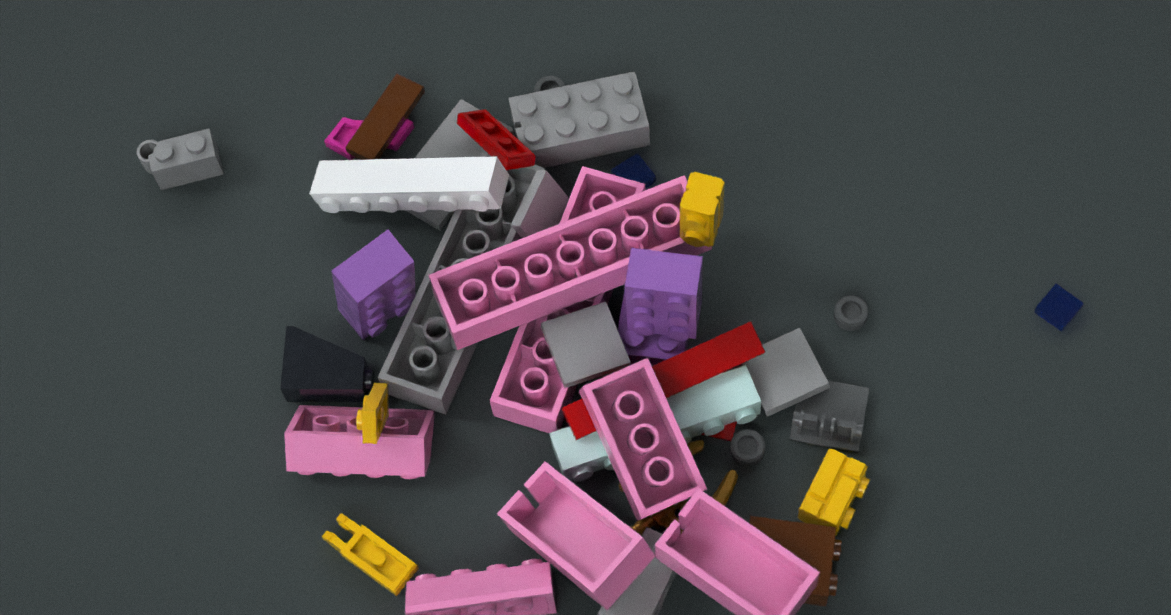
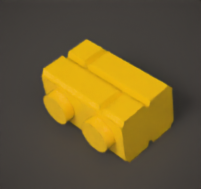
[680,172,725,247]
[798,449,870,536]

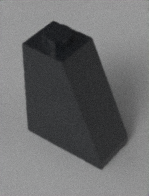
[280,326,375,402]

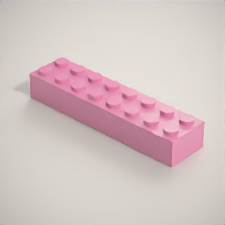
[490,166,645,433]
[428,175,712,350]

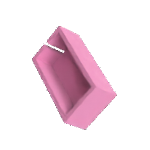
[497,462,655,610]
[655,488,820,615]

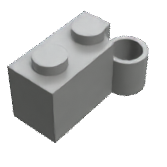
[137,128,224,190]

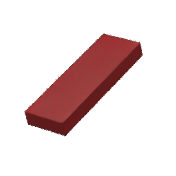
[457,109,536,170]

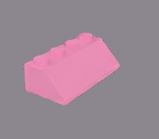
[284,405,435,479]
[405,559,557,615]

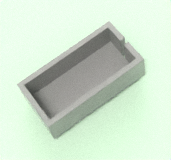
[508,71,650,168]

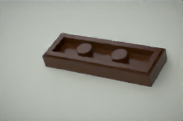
[345,74,425,160]

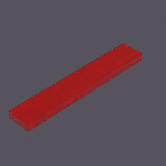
[561,321,766,440]

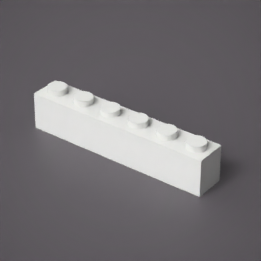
[309,156,509,213]

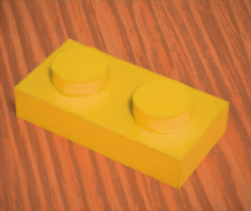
[356,383,389,444]

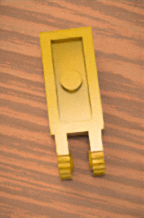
[322,513,419,596]

